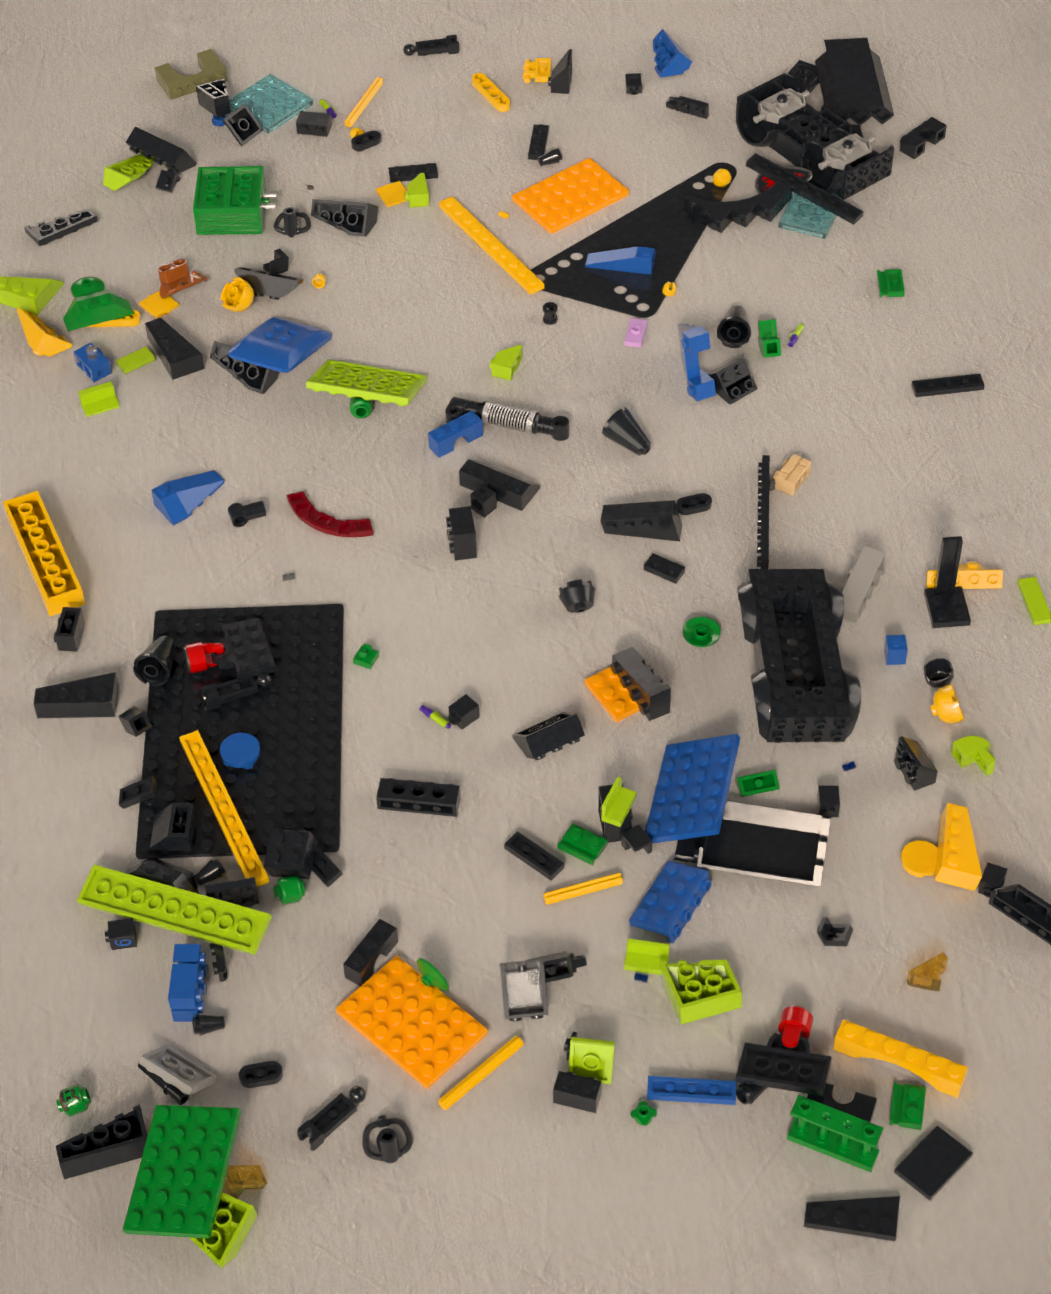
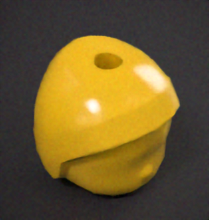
[713,169,731,187]

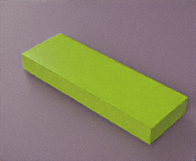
[1017,577,1051,625]

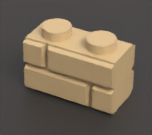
[773,454,811,496]

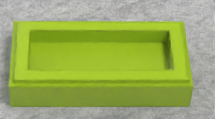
[116,346,155,374]

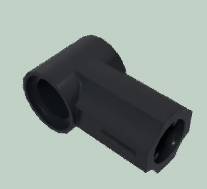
[227,501,267,527]

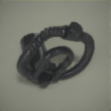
[273,207,311,238]
[362,1115,413,1163]

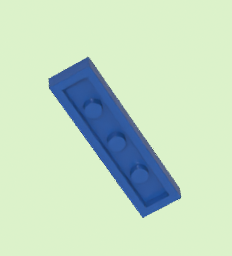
[647,1076,736,1105]

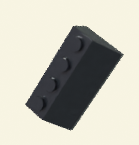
[125,127,197,173]
[459,459,540,511]

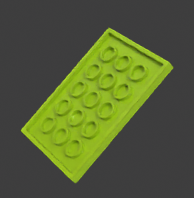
[306,359,428,406]

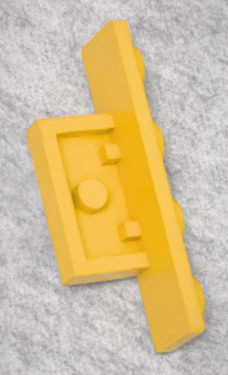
[926,562,1003,589]

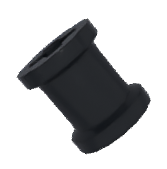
[543,302,558,325]

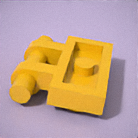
[523,58,551,83]

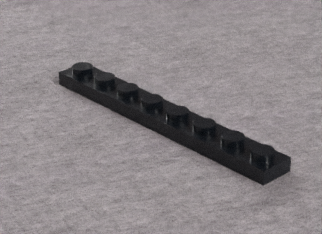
[746,153,864,225]
[757,455,770,569]

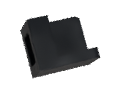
[263,249,289,274]
[621,824,652,854]

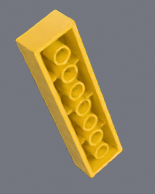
[3,491,85,617]

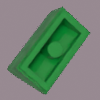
[735,769,780,797]

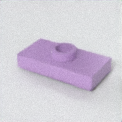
[624,318,647,348]

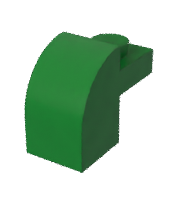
[758,318,781,358]

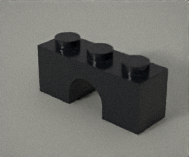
[899,117,947,159]
[343,919,398,986]
[807,1083,877,1122]

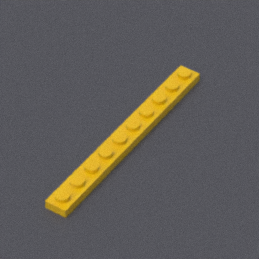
[439,196,544,295]
[179,730,269,887]

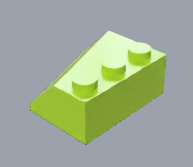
[0,276,64,315]
[659,960,742,1025]
[189,1192,258,1269]

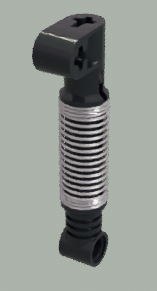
[445,397,569,441]

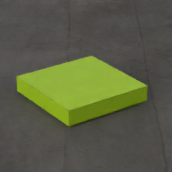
[568,1037,615,1085]

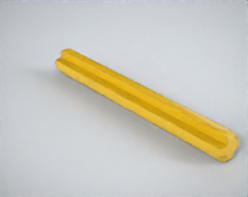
[344,77,383,128]
[438,1036,524,1110]

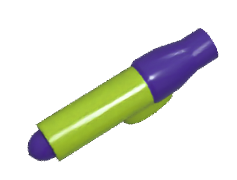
[319,99,337,118]
[788,323,804,347]
[419,705,451,729]

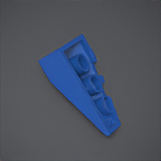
[653,28,692,78]
[585,247,656,275]
[151,470,225,526]

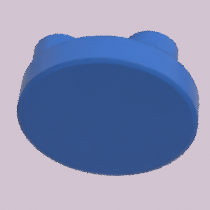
[220,733,260,769]

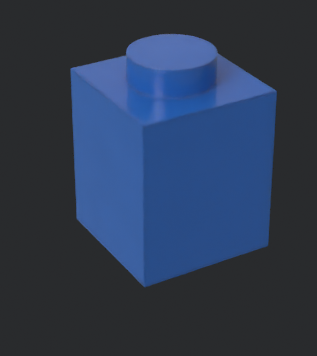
[884,635,908,665]

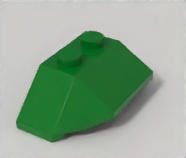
[63,290,133,332]

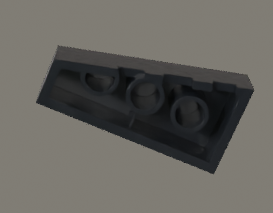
[600,500,682,542]
[56,1104,148,1179]

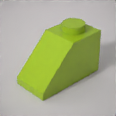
[404,173,429,208]
[489,345,523,381]

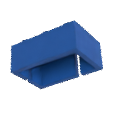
[168,944,208,1022]

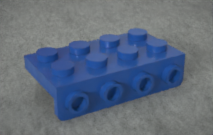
[629,861,711,943]

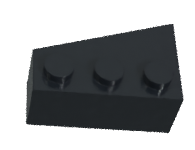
[196,79,231,118]

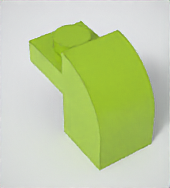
[951,736,995,776]

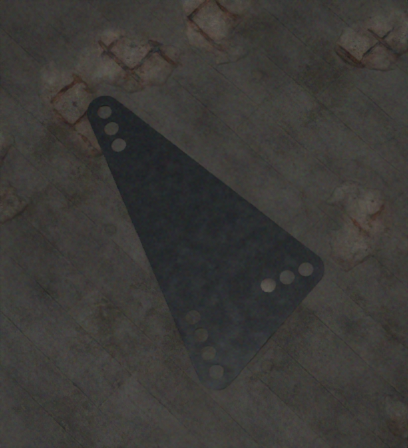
[530,162,737,318]

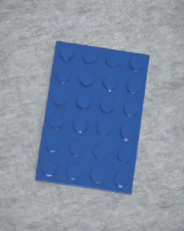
[645,733,740,844]

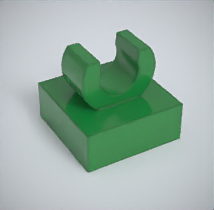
[353,643,379,670]

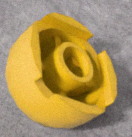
[220,277,254,312]
[930,684,965,724]

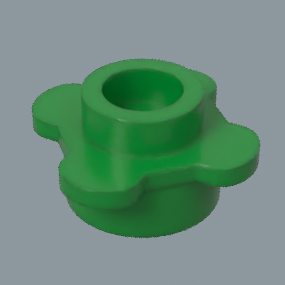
[630,1101,657,1126]

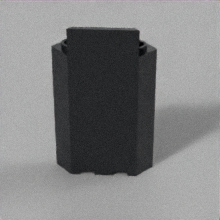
[815,38,894,126]
[674,800,831,886]

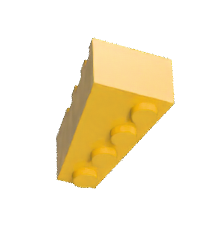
[934,803,982,891]

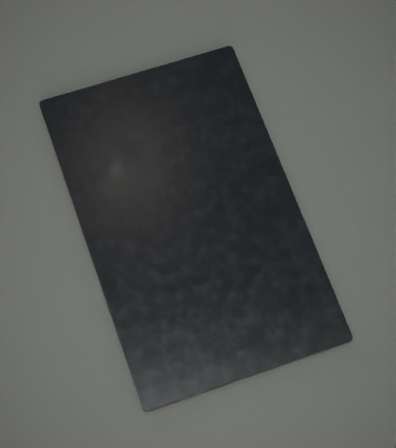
[135,604,344,859]

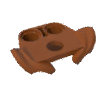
[158,259,208,299]

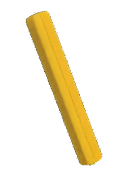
[543,873,623,905]

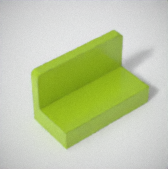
[78,381,120,417]
[601,776,637,827]
[624,938,670,975]

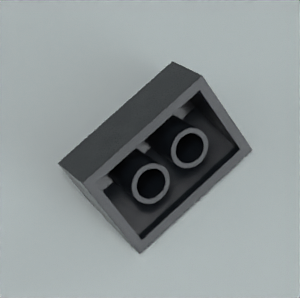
[512,712,585,761]

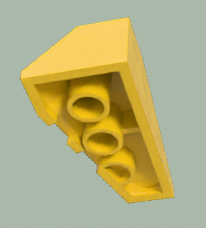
[17,307,73,357]

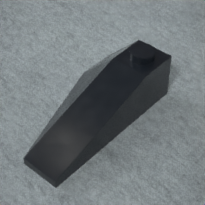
[311,199,378,237]
[210,341,279,394]

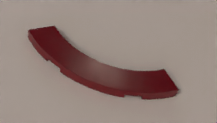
[286,491,374,537]

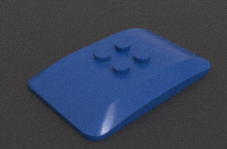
[228,317,332,373]

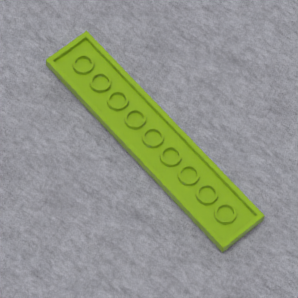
[76,865,272,955]

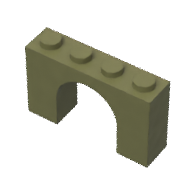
[154,49,228,100]

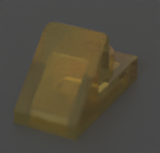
[907,952,948,991]
[225,1165,267,1199]

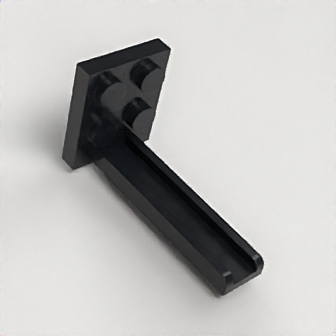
[924,536,971,628]
[205,877,259,982]

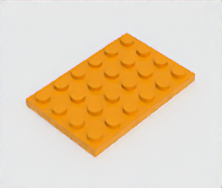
[512,157,629,234]
[336,955,488,1090]

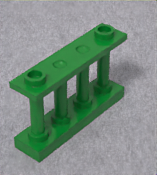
[787,1095,884,1172]

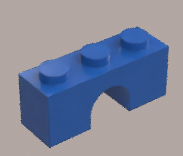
[428,411,483,458]

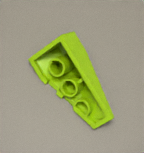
[103,154,155,191]

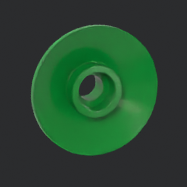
[71,277,105,298]
[682,617,721,647]
[416,958,449,991]

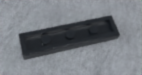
[911,374,985,397]

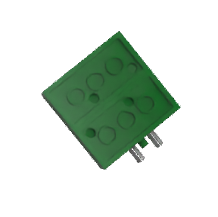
[193,166,277,235]

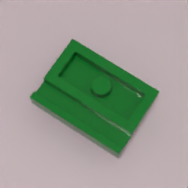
[877,269,905,297]
[557,823,608,866]
[889,1082,926,1130]

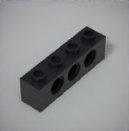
[376,778,461,817]

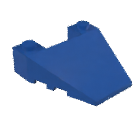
[677,323,716,401]

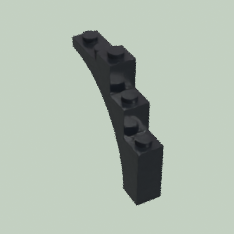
[684,180,793,233]

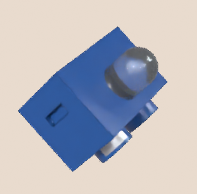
[73,343,112,382]

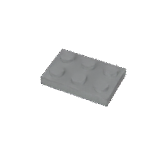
[139,1045,218,1096]

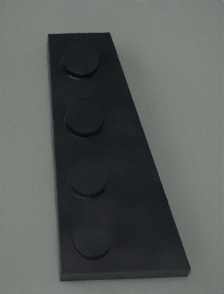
[24,209,98,246]
[804,1196,900,1241]

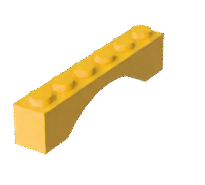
[833,1019,968,1098]

